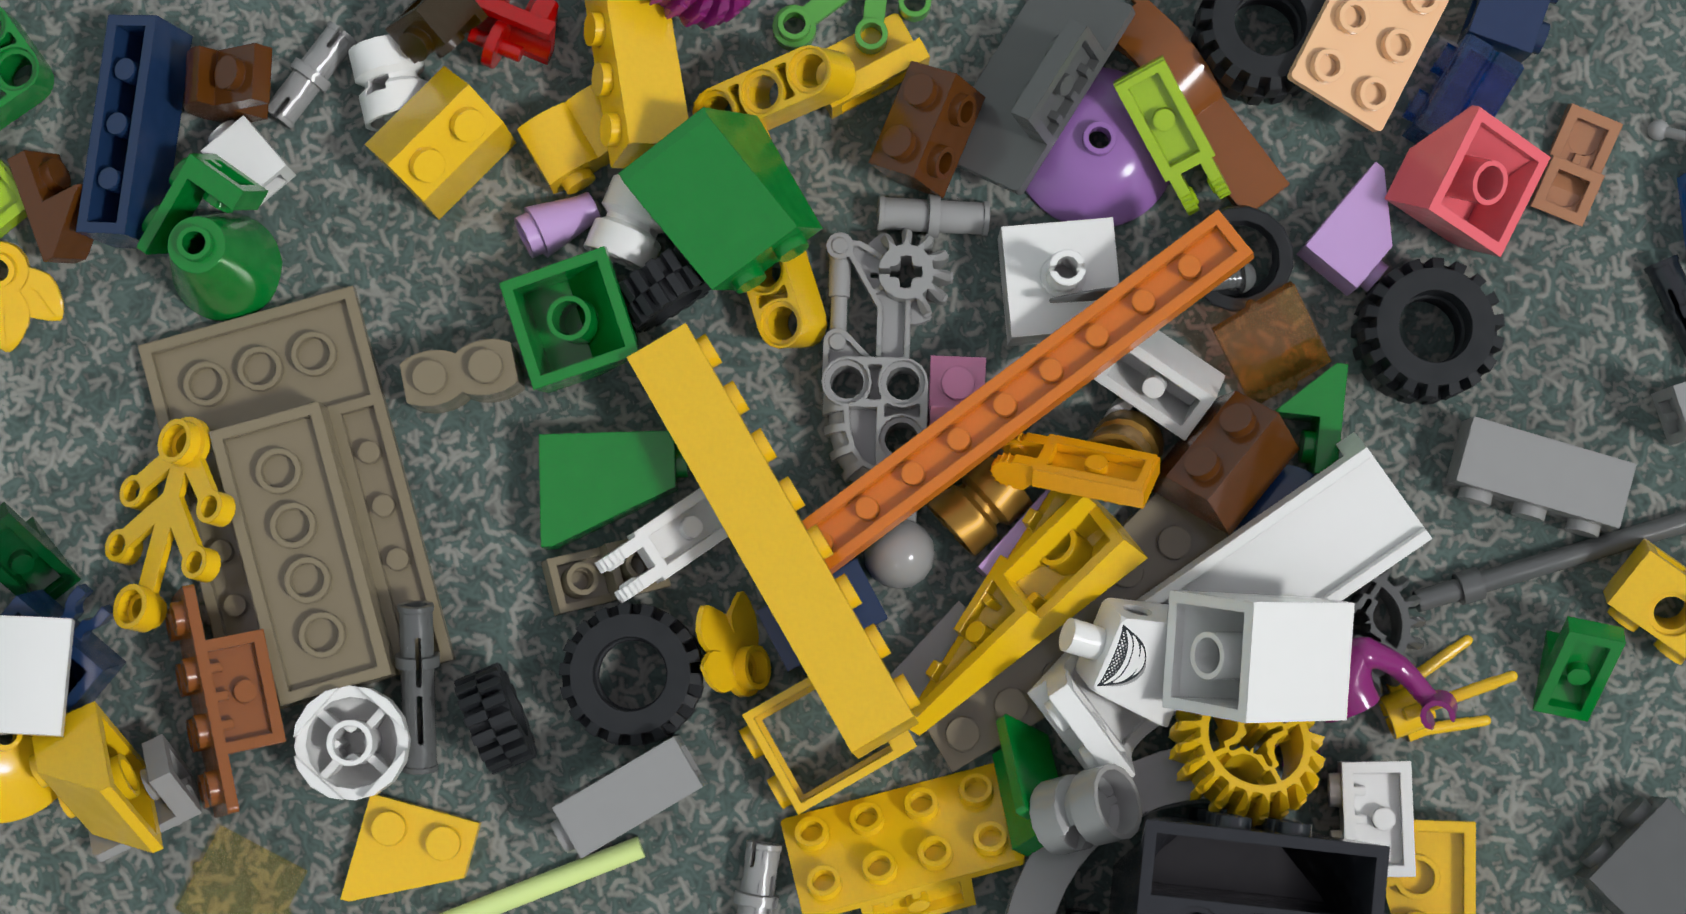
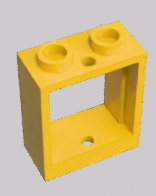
[738,677,917,815]

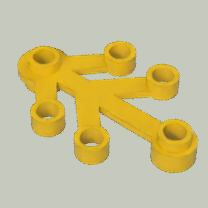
[105,417,236,633]

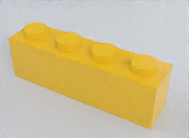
[584,0,689,169]

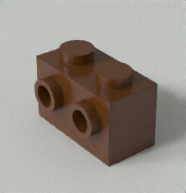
[868,61,986,198]

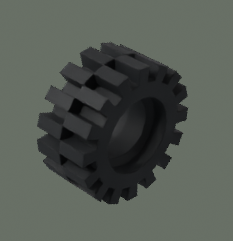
[619,247,711,333]
[454,662,537,775]

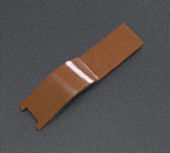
[1114,0,1290,209]

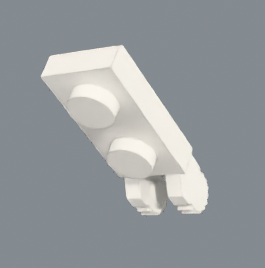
[594,487,728,603]

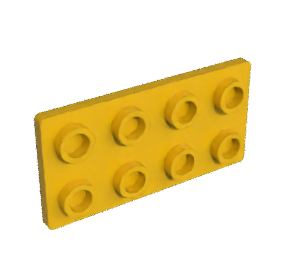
[781,763,1026,914]

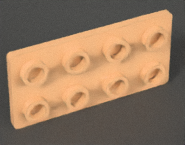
[1287,0,1449,132]

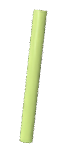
[439,836,646,914]

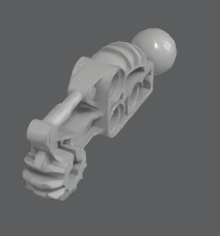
[821,229,953,589]

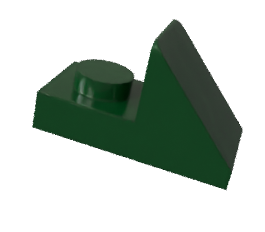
[0,502,81,600]

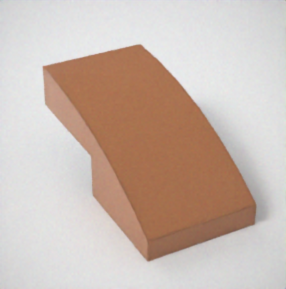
[1529,103,1623,227]

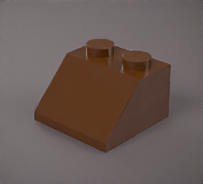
[1152,391,1299,535]

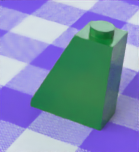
[539,430,689,550]

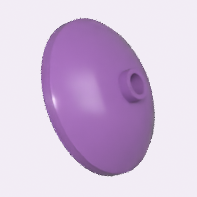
[1025,67,1170,227]

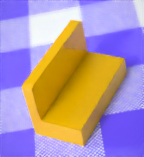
[816,13,930,119]

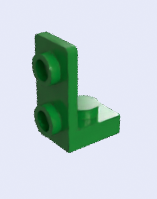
[137,153,268,255]

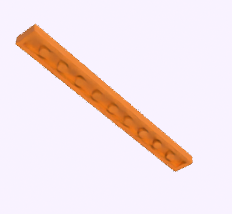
[802,209,1254,574]

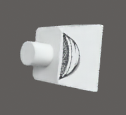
[1059,598,1175,727]

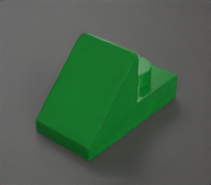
[1274,363,1348,476]
[1533,616,1626,722]

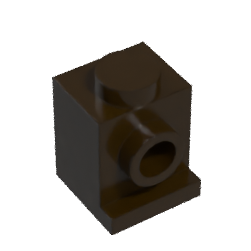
[385,0,488,64]

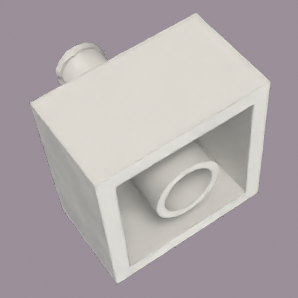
[997,217,1119,346]

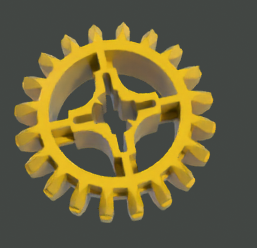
[1168,710,1326,827]

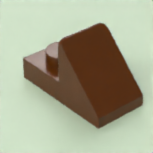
[7,150,94,264]

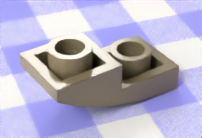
[541,539,671,616]

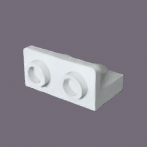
[1327,761,1416,877]

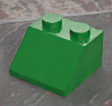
[499,246,640,393]

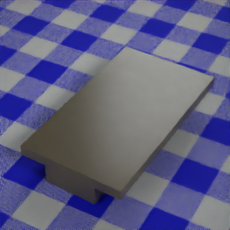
[138,286,456,710]

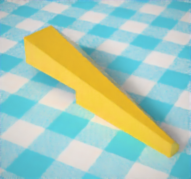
[909,490,1148,736]

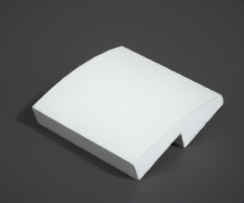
[0,615,75,737]

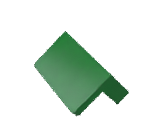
[992,714,1058,857]

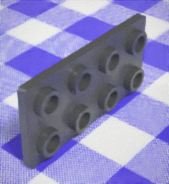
[957,0,1135,195]

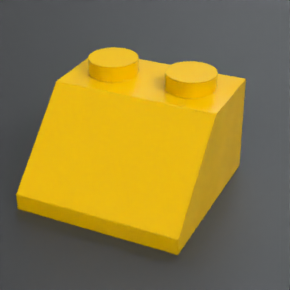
[364,66,516,220]
[29,701,164,853]

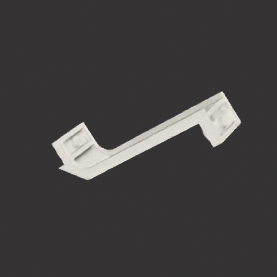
[1027,432,1432,777]

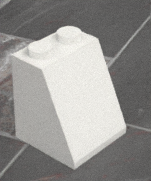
[1162,590,1355,723]

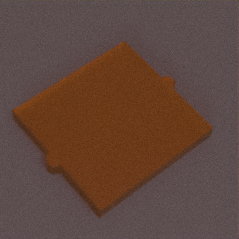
[1211,281,1332,404]

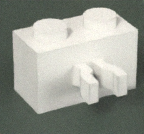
[1094,330,1226,441]

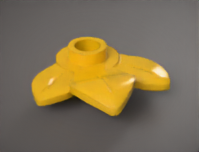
[0,241,64,352]
[695,591,771,697]

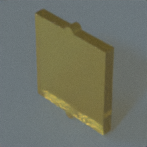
[176,825,308,914]

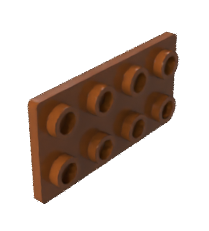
[165,584,286,818]

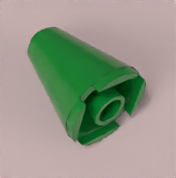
[168,213,283,321]

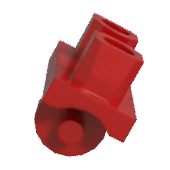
[467,0,559,69]

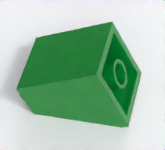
[618,107,823,294]

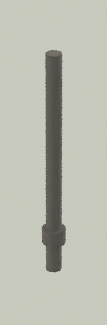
[1412,510,1686,613]

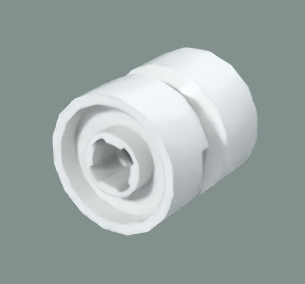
[348,34,428,131]
[583,174,665,271]

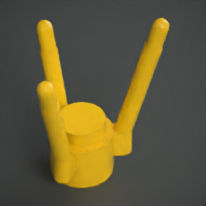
[1378,635,1518,742]

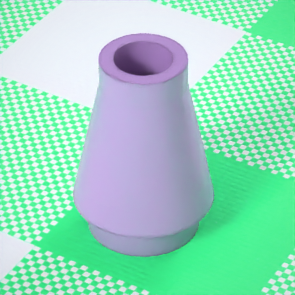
[514,192,600,258]

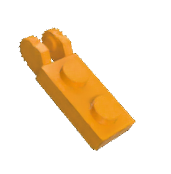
[990,432,1160,509]

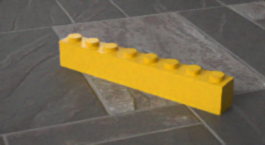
[626,323,921,759]

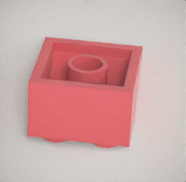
[1384,105,1551,257]

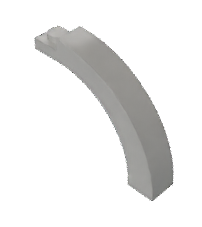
[1005,742,1248,914]

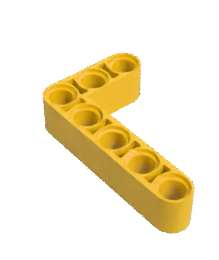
[692,45,856,349]

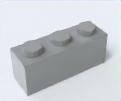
[1444,416,1637,538]

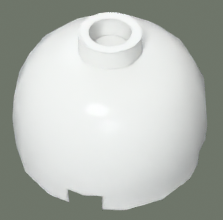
[293,685,411,801]

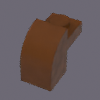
[184,43,272,123]

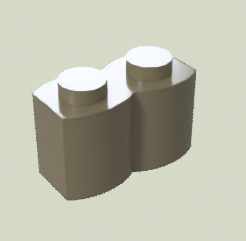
[399,339,525,414]

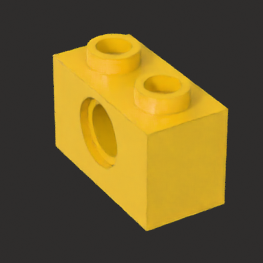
[1603,538,1686,665]

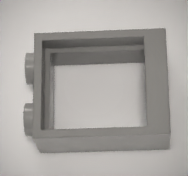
[550,735,708,859]

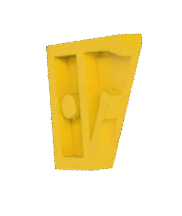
[340,794,482,902]

